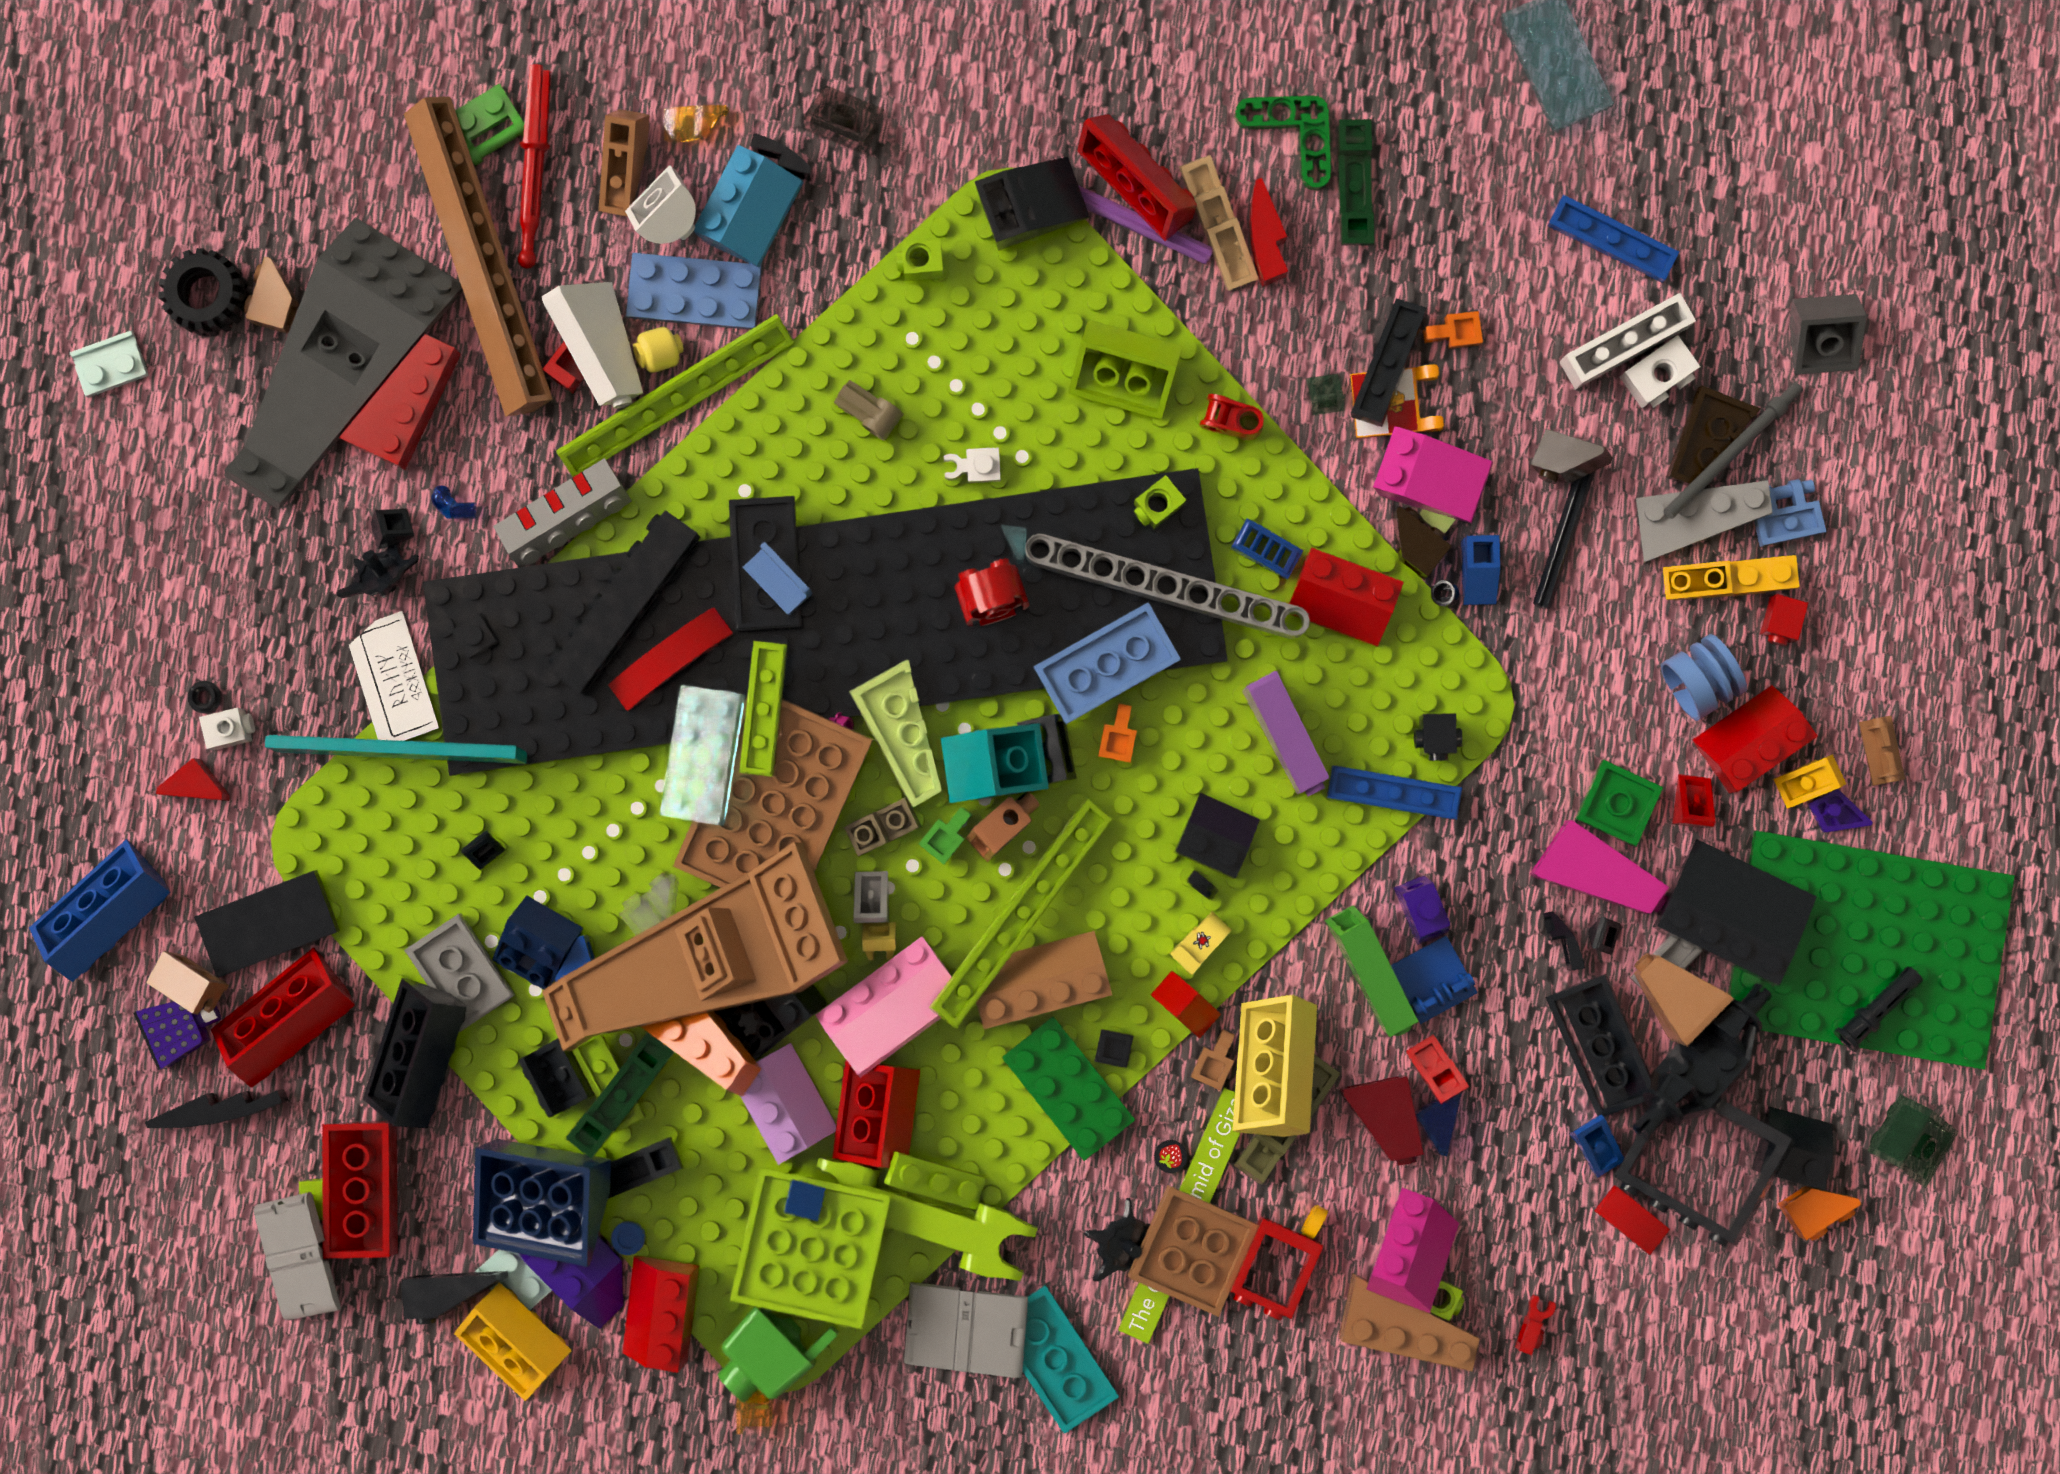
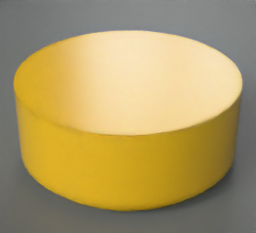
[1301,1205,1328,1239]

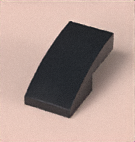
[750,133,813,181]

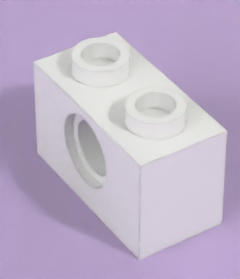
[1620,335,1701,408]

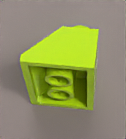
[1068,320,1182,420]

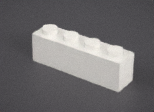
[1560,293,1696,390]

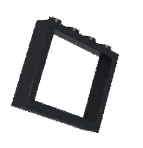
[1615,1099,1795,1248]

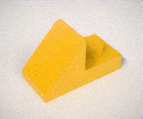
[1773,754,1847,809]

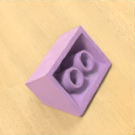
[741,1043,836,1164]

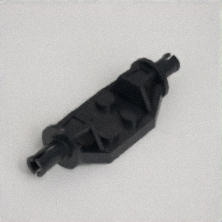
[1632,983,1772,1141]

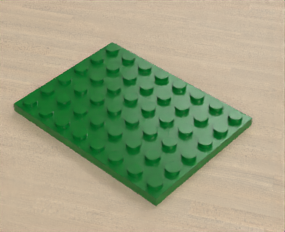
[1728,830,2015,1070]

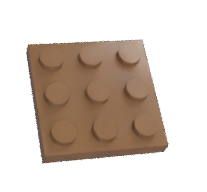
[1128,1185,1259,1317]

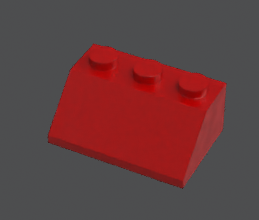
[1289,547,1404,647]
[1692,685,1818,794]
[832,1059,920,1168]
[622,1255,699,1373]

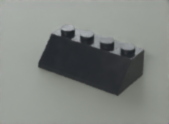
[363,978,467,1129]

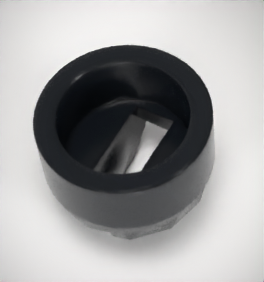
[1431,580,1460,607]

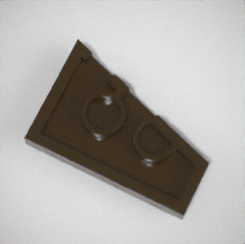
[1666,386,1761,486]

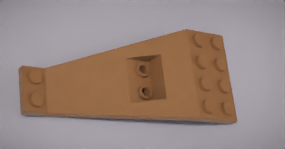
[542,842,848,1051]

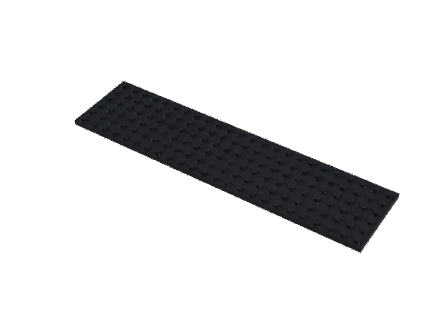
[423,468,1228,776]

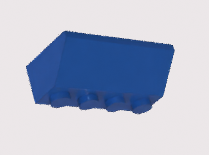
[29,839,171,982]

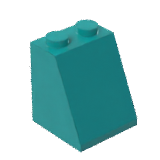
[941,723,1049,803]

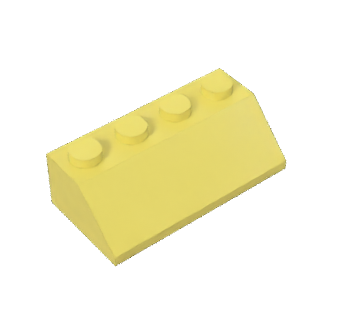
[1232,995,1317,1137]

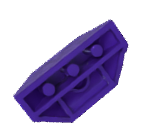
[519,1235,624,1329]

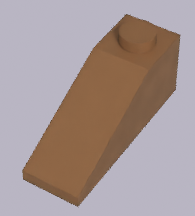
[599,109,650,217]

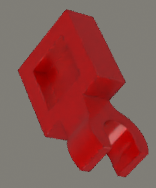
[1515,1294,1556,1355]

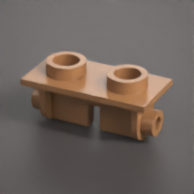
[1859,716,1905,786]

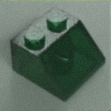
[1867,1094,1958,1188]

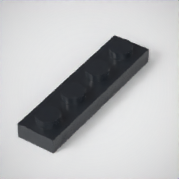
[1351,298,1427,427]

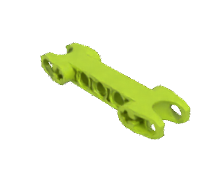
[816,1156,1038,1281]

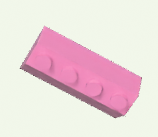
[815,937,952,1078]

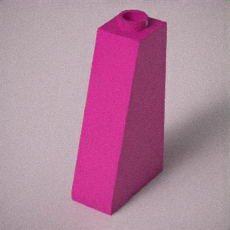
[1530,819,1669,914]

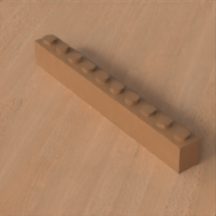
[404,96,553,417]

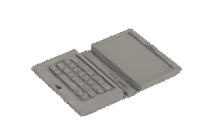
[254,1192,341,1320]
[904,1282,1028,1378]

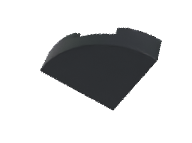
[1186,870,1219,900]

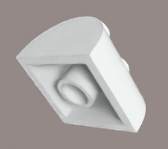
[625,165,696,244]

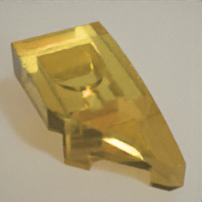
[664,105,729,142]

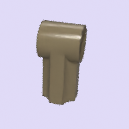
[834,380,903,441]

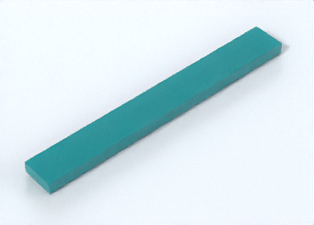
[265,735,527,764]

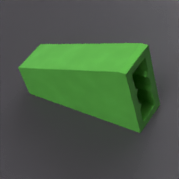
[1325,905,1418,1037]

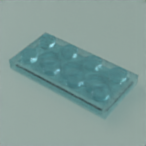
[1500,0,1614,133]
[660,685,746,826]

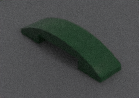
[1338,119,1375,246]
[565,1032,674,1159]

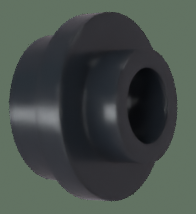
[188,681,222,714]

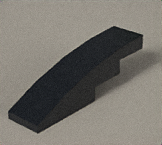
[145,1089,289,1128]

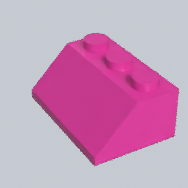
[1366,1188,1459,1313]

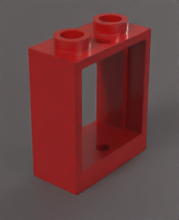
[1230,1216,1324,1321]

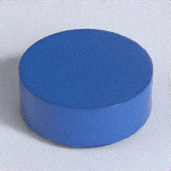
[611,1221,646,1255]

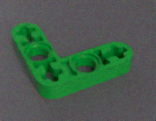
[1234,95,1331,191]

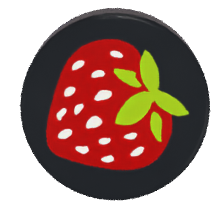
[1154,1139,1187,1173]

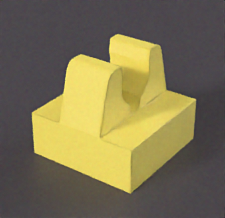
[862,922,896,960]

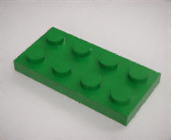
[1002,1016,1135,1161]

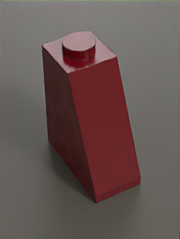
[1340,1075,1424,1165]

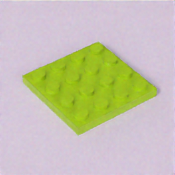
[729,1168,891,1330]

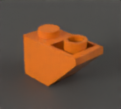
[1778,1186,1861,1241]

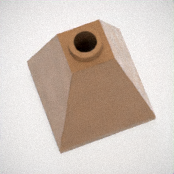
[1634,953,1734,1046]

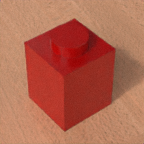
[1760,594,1809,647]

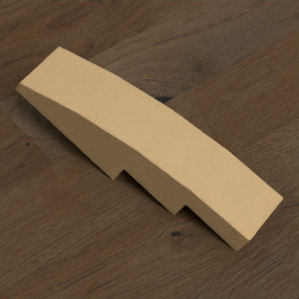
[1179,155,1259,290]

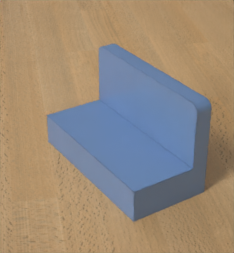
[743,542,813,616]

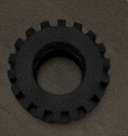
[158,248,250,337]

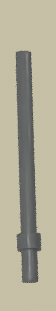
[1664,382,1803,519]

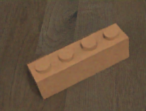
[977,931,1112,1029]

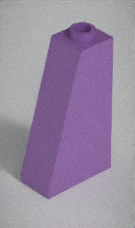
[1242,671,1329,796]

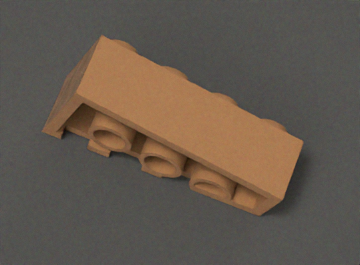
[1339,1272,1479,1372]

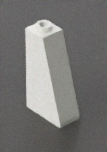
[542,282,643,409]

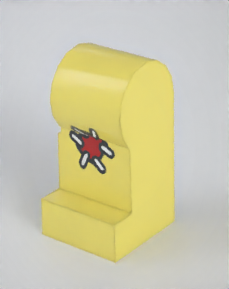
[1169,911,1232,975]

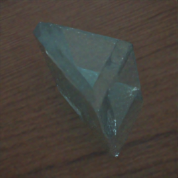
[1001,525,1027,564]

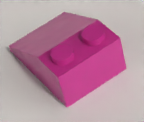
[1373,426,1493,524]

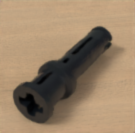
[1834,966,1923,1052]

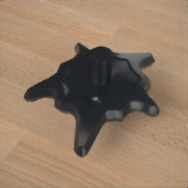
[337,543,419,598]
[1084,1198,1150,1282]

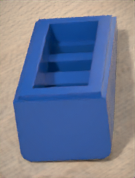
[1231,518,1303,580]

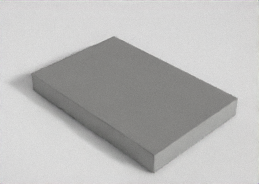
[404,913,515,1032]

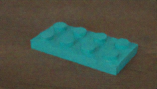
[1022,1284,1119,1434]

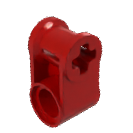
[1199,394,1264,440]

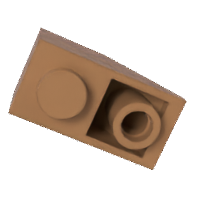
[244,256,299,334]

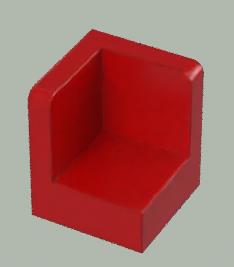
[542,341,584,394]

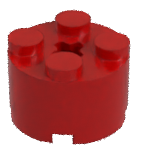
[954,558,1029,627]

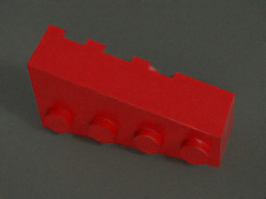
[339,334,461,470]

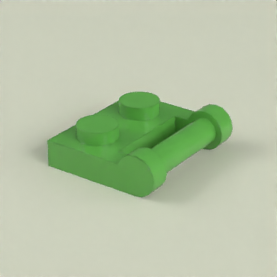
[455,83,524,166]

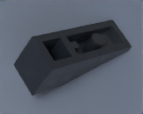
[401,1271,508,1325]

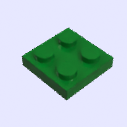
[1575,760,1663,847]

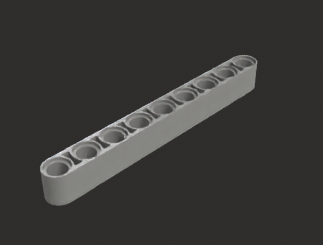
[1025,534,1310,639]

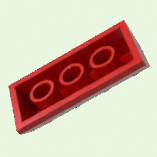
[1077,114,1197,241]
[211,947,355,1088]
[322,1121,398,1259]

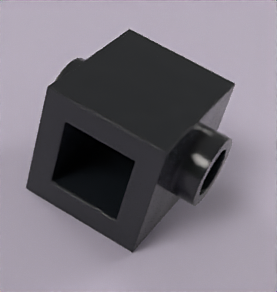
[1414,714,1462,761]

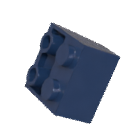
[492,895,583,990]

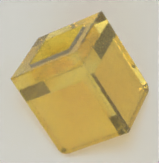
[736,1390,773,1434]

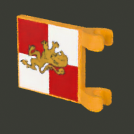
[1350,364,1444,438]

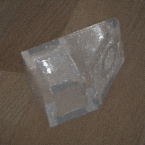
[619,872,679,936]

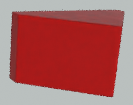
[156,758,230,801]
[1672,774,1716,828]
[1150,971,1221,1039]

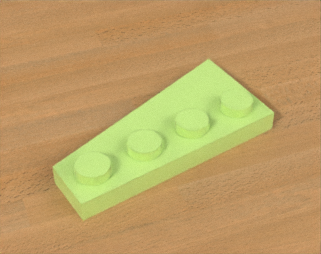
[849,660,942,807]

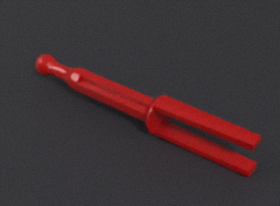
[517,64,551,269]

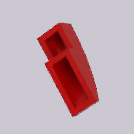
[1249,178,1288,287]

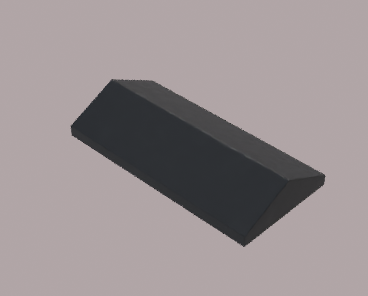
[1545,974,1652,1116]

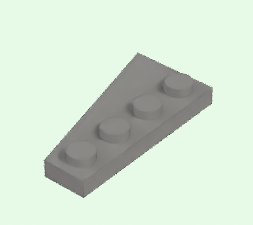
[1636,480,1773,563]

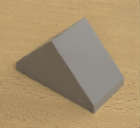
[854,871,889,923]

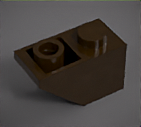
[1392,506,1452,580]

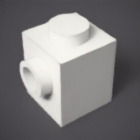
[199,707,255,751]

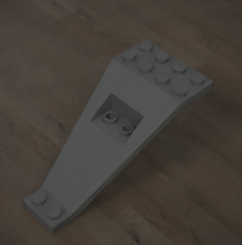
[224,217,463,510]

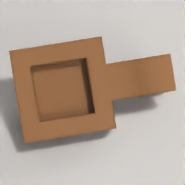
[1191,1029,1235,1091]

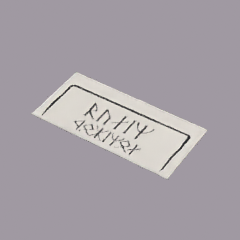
[349,611,439,741]

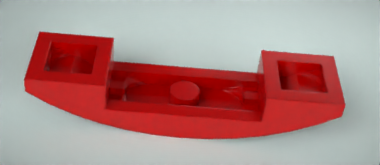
[608,607,734,711]

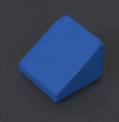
[784,1179,826,1221]

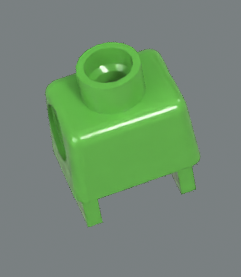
[717,1307,839,1403]

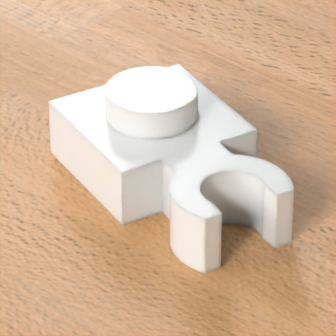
[944,447,1001,483]

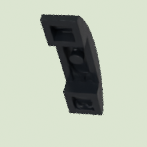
[608,1136,684,1199]

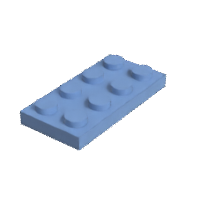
[626,253,762,330]
[1033,602,1181,725]

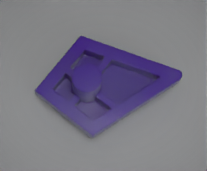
[1808,789,1873,833]

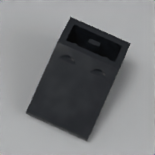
[974,157,1090,251]
[714,984,828,1060]

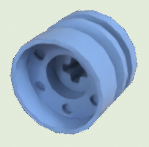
[1661,634,1747,721]

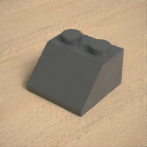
[1789,294,1867,375]

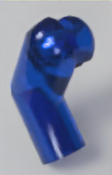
[431,485,476,519]

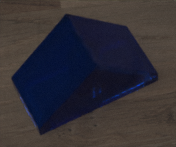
[1415,1093,1462,1156]

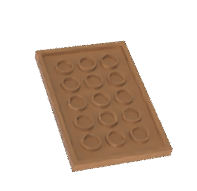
[673,695,874,888]

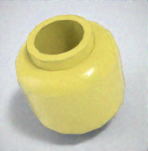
[633,326,684,373]

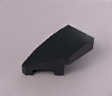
[1543,911,1585,971]

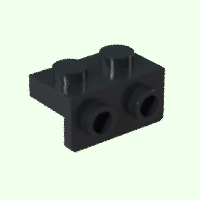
[519,1038,594,1118]

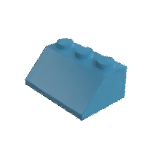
[694,145,804,267]

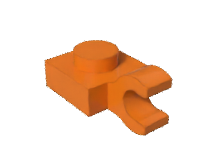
[1422,311,1483,349]
[1098,703,1137,763]

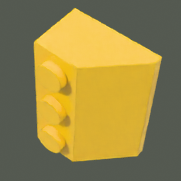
[454,1282,572,1401]

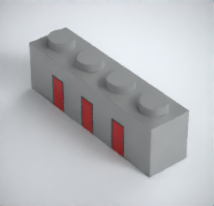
[493,458,632,568]

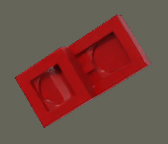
[1406,1034,1469,1105]
[1594,1185,1670,1255]

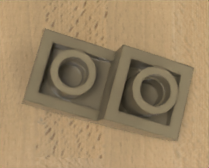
[844,797,922,856]

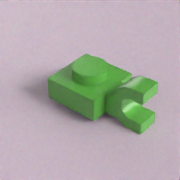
[919,806,973,865]

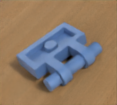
[1754,479,1826,547]

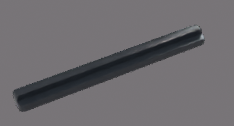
[1533,471,1595,609]

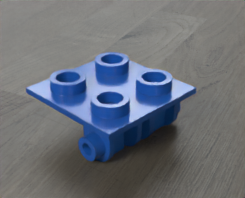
[1391,935,1478,1024]

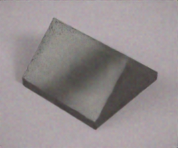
[803,85,885,155]

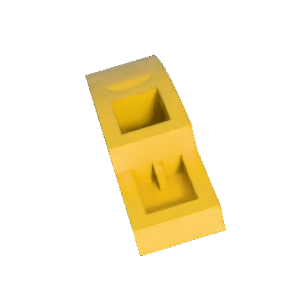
[1663,555,1799,600]

